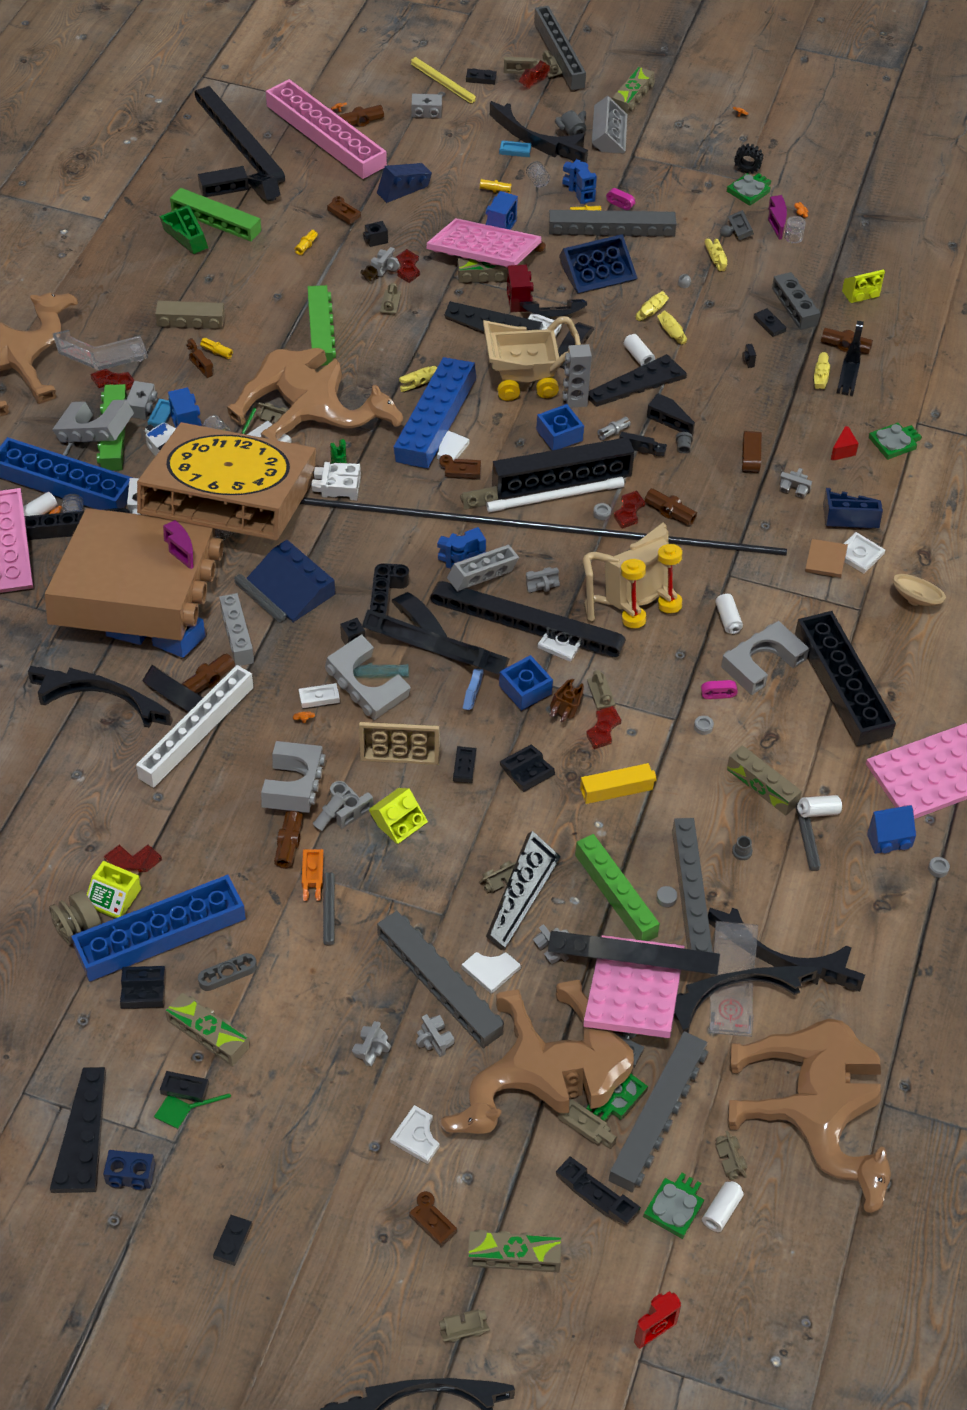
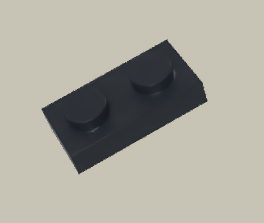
[466,68,497,85]
[160,1071,209,1103]
[213,1215,252,1266]

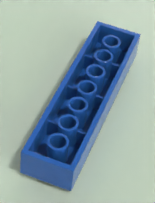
[393,357,477,468]
[0,437,133,510]
[71,875,246,982]

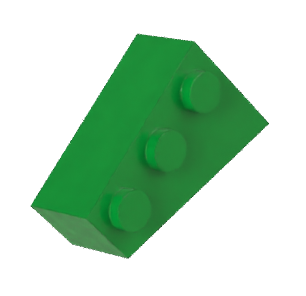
[159,205,208,254]

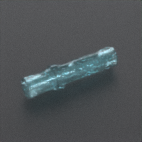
[353,663,409,678]

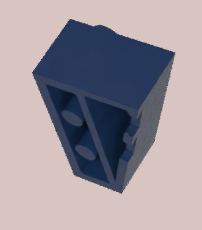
[377,163,432,203]
[823,488,883,528]

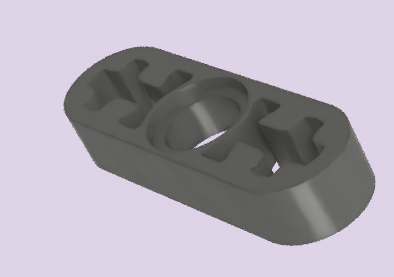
[198,953,257,991]

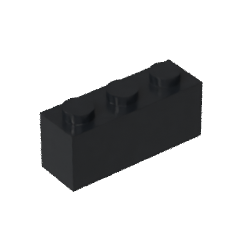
[198,166,249,197]

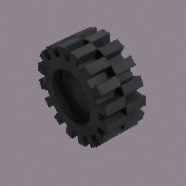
[734,143,764,174]

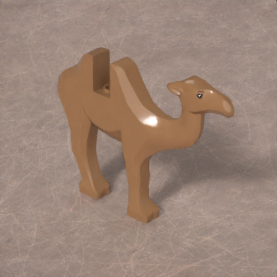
[0,292,78,417]
[227,348,403,441]
[440,980,634,1134]
[729,1018,891,1213]

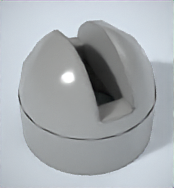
[678,274,691,288]

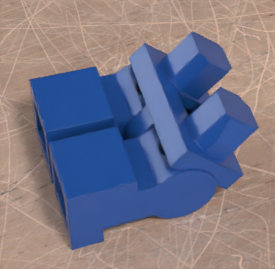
[562,159,597,204]
[437,527,486,569]

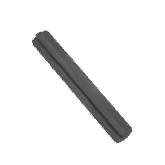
[234,574,286,622]
[796,802,821,871]
[323,872,335,945]

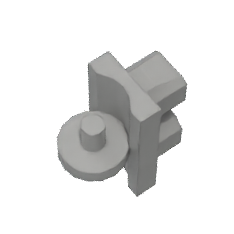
[371,247,400,277]
[780,468,812,499]
[526,567,560,592]
[533,924,569,964]
[416,1014,454,1057]
[352,1021,391,1066]

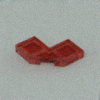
[104,845,162,872]

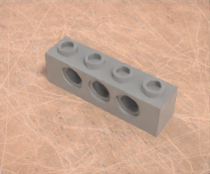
[562,344,592,408]
[447,545,519,591]
[219,593,254,666]

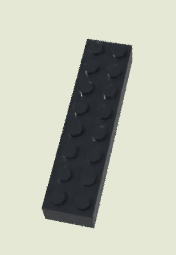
[492,437,634,500]
[795,611,896,746]

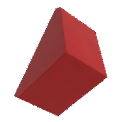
[831,426,859,461]

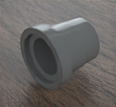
[675,432,693,453]
[732,836,753,860]

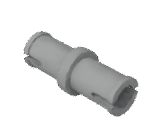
[597,417,631,440]
[313,792,347,831]

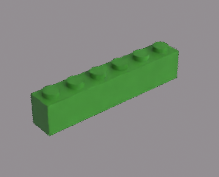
[170,188,261,241]
[308,285,336,366]
[97,384,127,471]
[575,834,660,941]

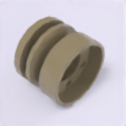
[49,890,101,945]

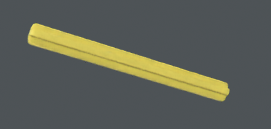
[411,57,476,104]

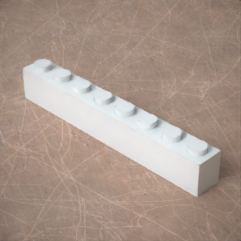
[136,665,253,788]

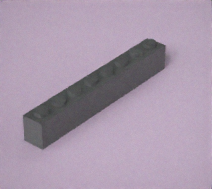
[534,5,586,90]
[549,210,676,237]
[672,818,713,953]
[377,910,504,1049]
[609,1031,709,1193]

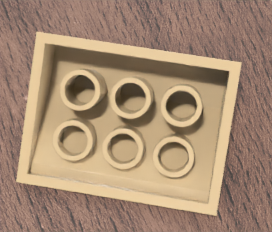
[359,722,440,765]

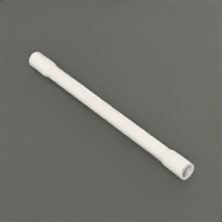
[486,477,624,513]

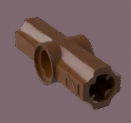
[338,105,384,127]
[821,328,873,354]
[644,488,698,526]
[182,653,235,694]
[274,811,303,869]

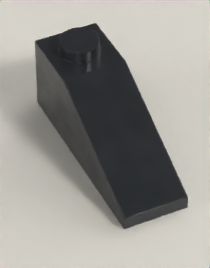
[248,172,281,202]
[647,393,695,436]

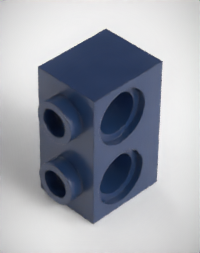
[103,1150,155,1190]

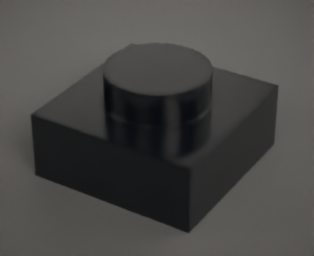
[742,344,756,368]

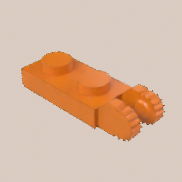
[302,849,324,901]

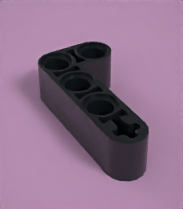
[370,563,409,616]

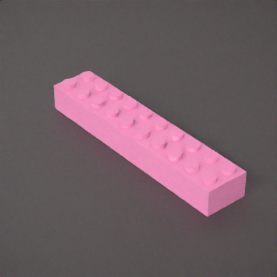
[266,79,387,179]

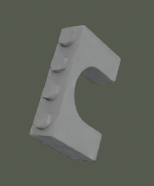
[52,400,134,443]
[721,621,809,695]
[325,634,411,720]
[261,741,326,813]

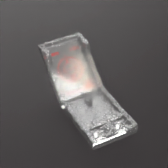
[53,330,148,371]
[709,921,758,1037]

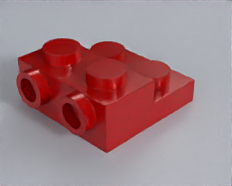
[634,1291,681,1349]

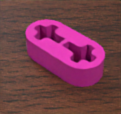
[606,188,635,210]
[701,680,738,699]

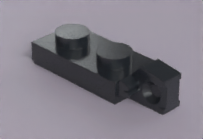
[619,432,667,457]

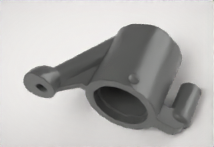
[555,110,586,136]

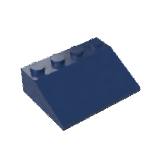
[559,234,638,294]
[246,540,335,623]

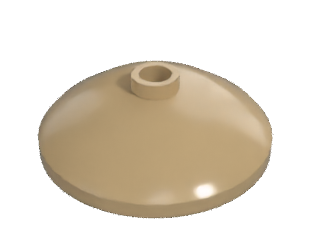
[893,574,946,606]

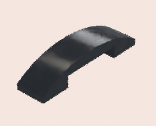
[520,299,587,316]
[558,322,594,369]
[392,592,447,637]
[142,665,204,712]
[556,1156,641,1225]

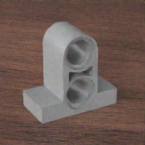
[330,781,373,829]

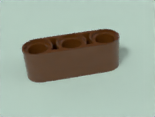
[742,431,762,472]

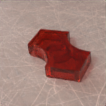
[518,60,550,88]
[396,249,420,283]
[90,368,135,391]
[614,491,645,529]
[586,706,621,749]

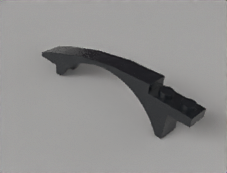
[489,101,588,163]
[362,609,510,675]
[28,666,172,728]
[708,908,866,992]
[548,931,720,975]
[674,966,817,1035]
[320,1378,515,1410]

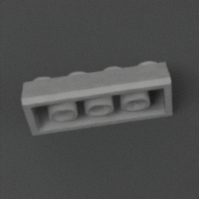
[592,96,627,153]

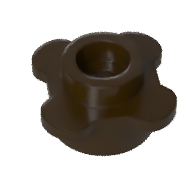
[360,265,379,282]

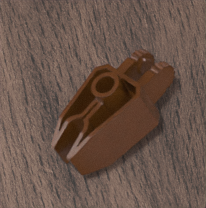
[549,679,584,723]

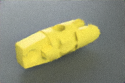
[704,239,727,271]
[635,291,669,321]
[657,311,687,345]
[814,352,830,389]
[399,366,437,392]

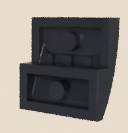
[500,744,555,792]
[120,966,165,1009]

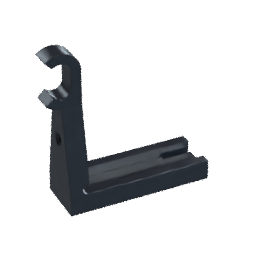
[836,320,864,396]

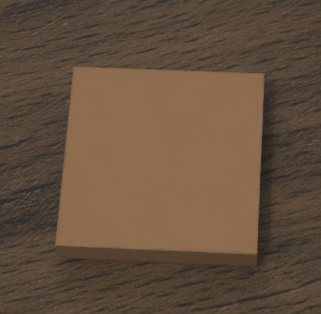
[805,539,848,578]

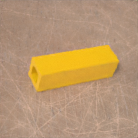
[580,763,656,804]

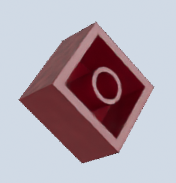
[506,264,534,312]

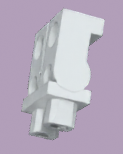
[312,462,361,501]

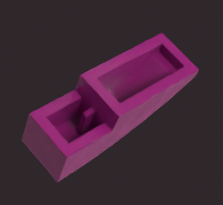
[768,195,787,240]
[163,520,194,569]

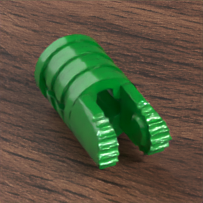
[330,439,347,464]

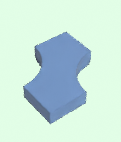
[463,668,484,710]

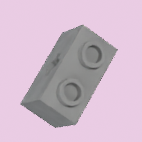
[411,94,442,118]
[127,381,157,420]

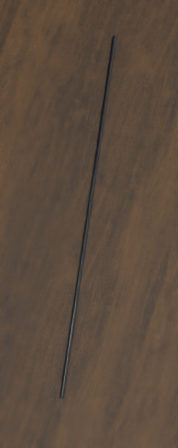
[300,497,787,556]

